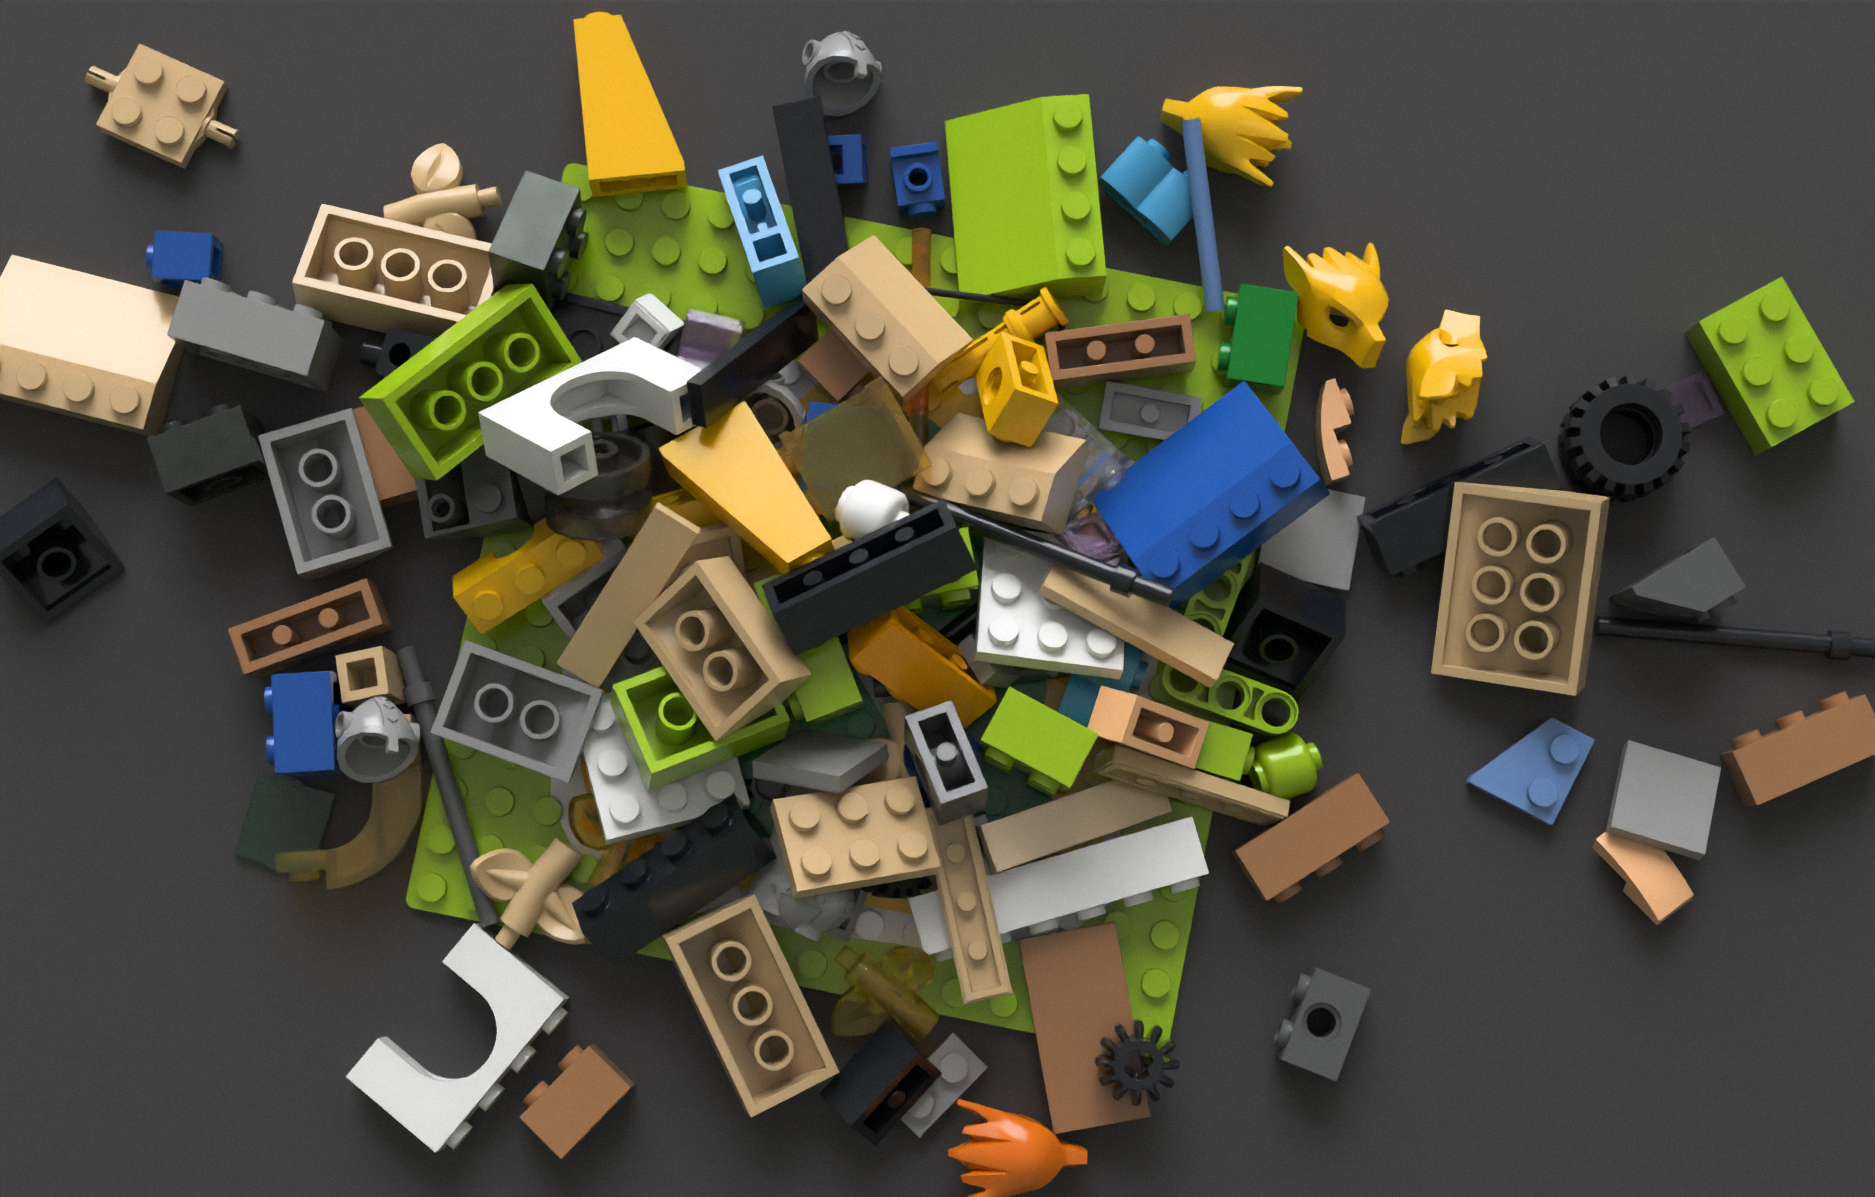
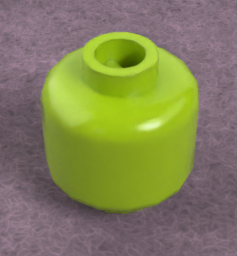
[1248,732,1323,800]

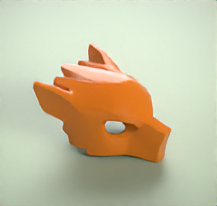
[948,1099,1088,1197]

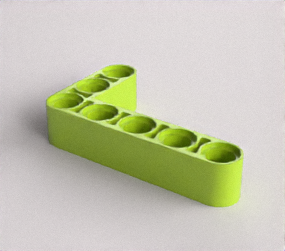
[1159,551,1299,737]

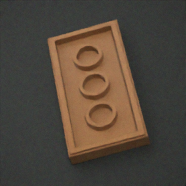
[1018,921,1151,1134]

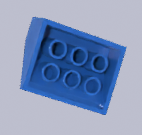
[1089,381,1330,610]

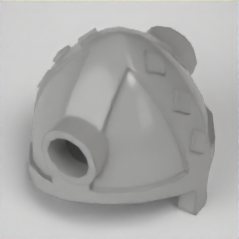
[802,31,882,117]
[737,373,808,459]
[335,696,420,783]
[771,870,856,942]

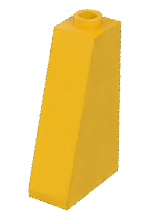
[573,12,688,197]
[659,401,834,574]

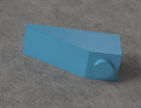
[718,155,807,309]

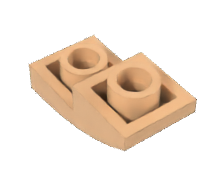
[1315,378,1354,487]
[1592,832,1694,925]

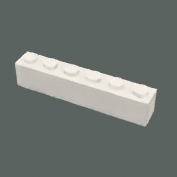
[908,816,1209,962]

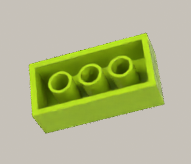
[359,284,582,481]

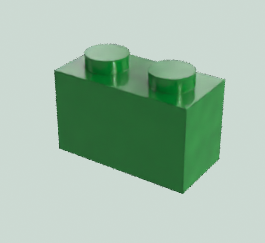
[1216,284,1298,395]

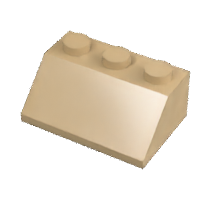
[802,235,973,407]
[912,413,1090,535]
[633,556,812,742]

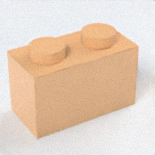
[1087,686,1210,769]

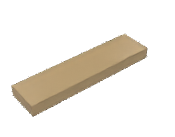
[556,502,700,688]
[1038,564,1234,688]
[1092,745,1290,827]
[976,780,1173,874]
[925,807,1013,1005]

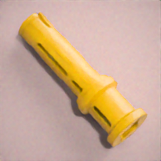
[933,286,1069,396]

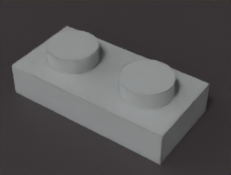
[1098,381,1202,441]
[901,1032,988,1138]

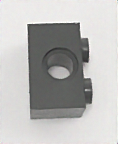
[904,700,988,826]
[1273,967,1371,1082]

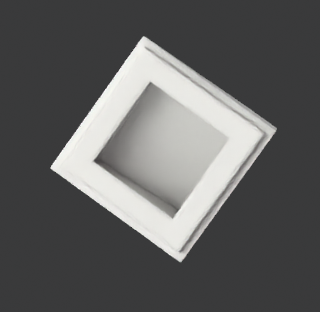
[610,293,684,350]

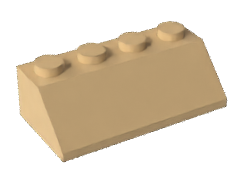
[292,204,495,338]
[661,894,840,1118]

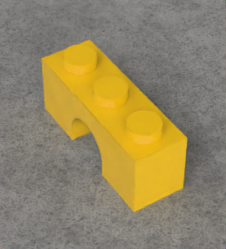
[452,499,605,635]

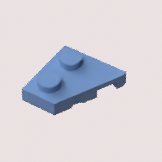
[1466,717,1595,826]

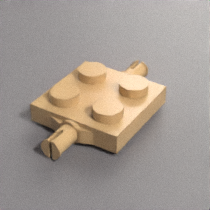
[85,43,240,169]

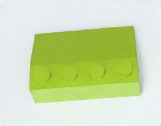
[944,94,1106,304]

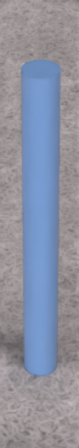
[1181,118,1225,312]

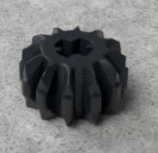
[1095,1019,1180,1106]

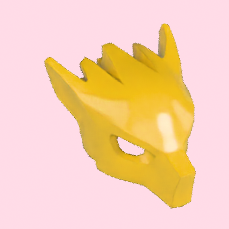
[1160,86,1303,187]
[1283,243,1389,368]
[1401,310,1487,445]

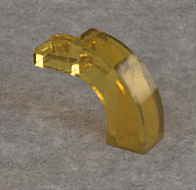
[275,765,426,889]

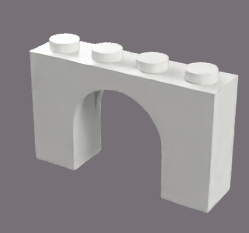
[478,337,702,495]
[346,923,570,1153]

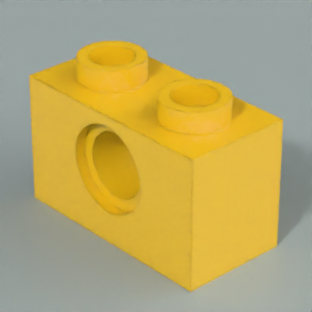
[975,331,1059,448]

